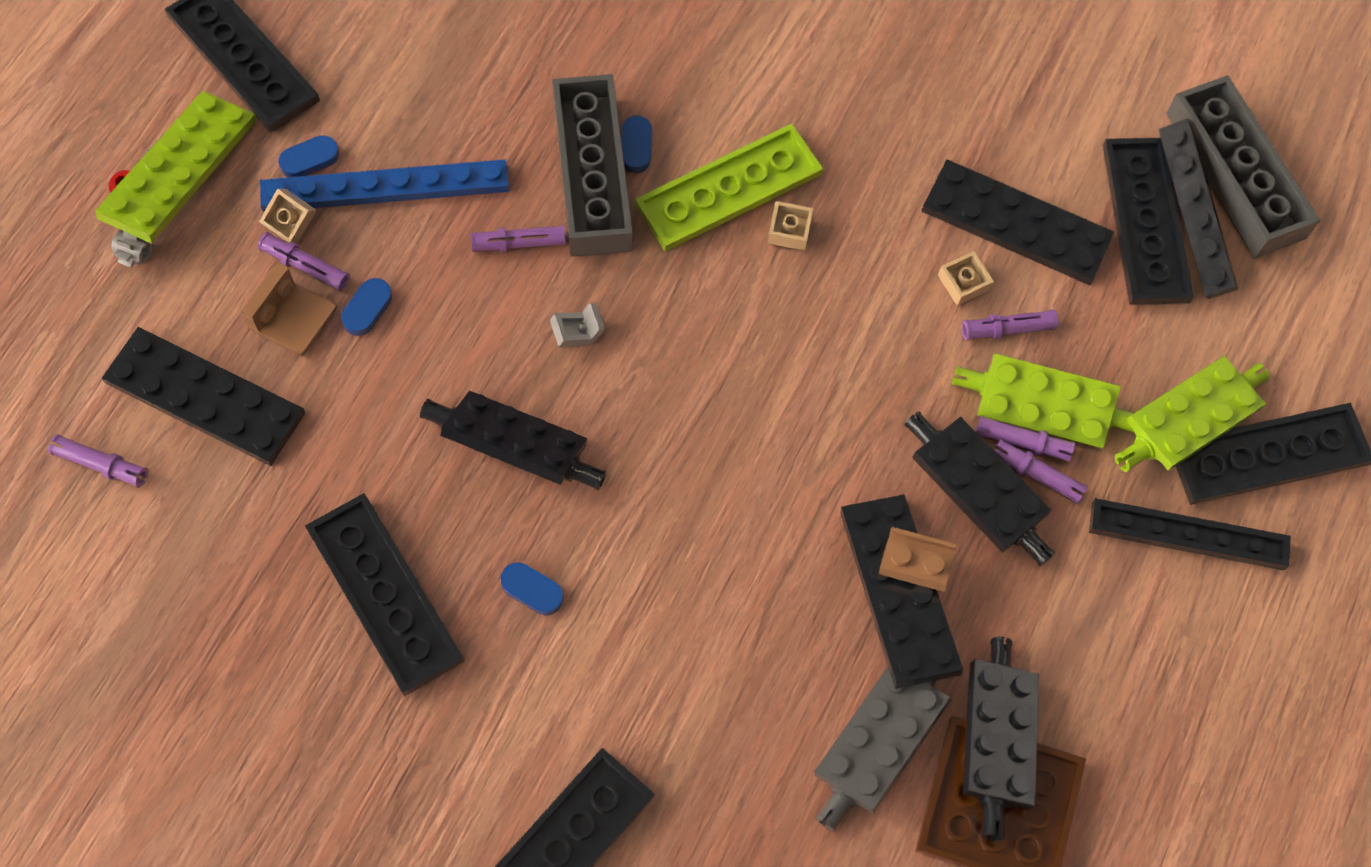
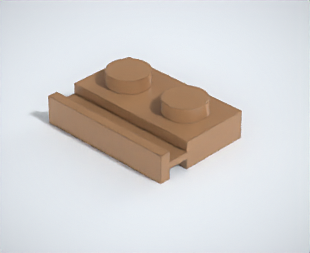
[879,527,957,592]

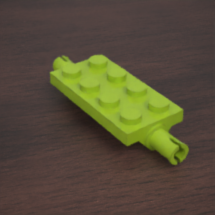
[951,353,1135,448]
[1115,356,1270,472]

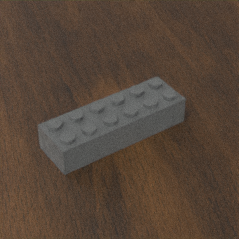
[552,74,633,257]
[1166,75,1320,258]

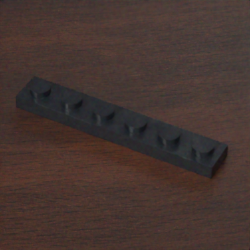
[1158,118,1238,299]
[1089,498,1291,570]

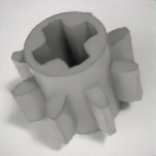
[111,230,152,268]

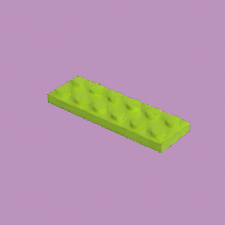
[95,90,256,244]
[635,123,823,252]

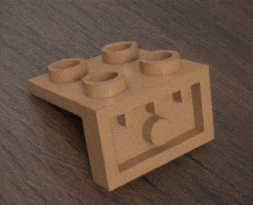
[241,262,336,356]

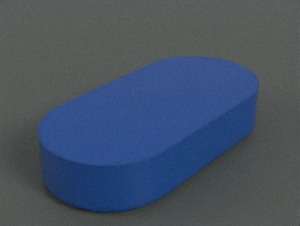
[621,116,652,173]
[278,135,339,177]
[341,278,392,336]
[501,562,563,615]

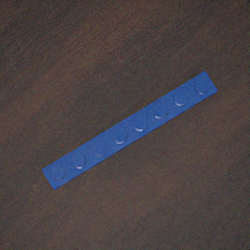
[260,159,509,213]

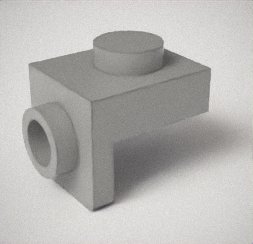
[550,303,604,347]

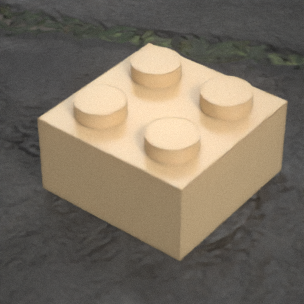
[259,189,317,243]
[767,201,813,251]
[938,251,994,306]

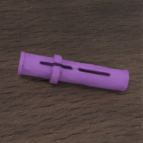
[470,225,565,252]
[258,232,350,291]
[961,310,1058,340]
[976,415,1075,462]
[48,434,148,488]
[994,439,1088,504]

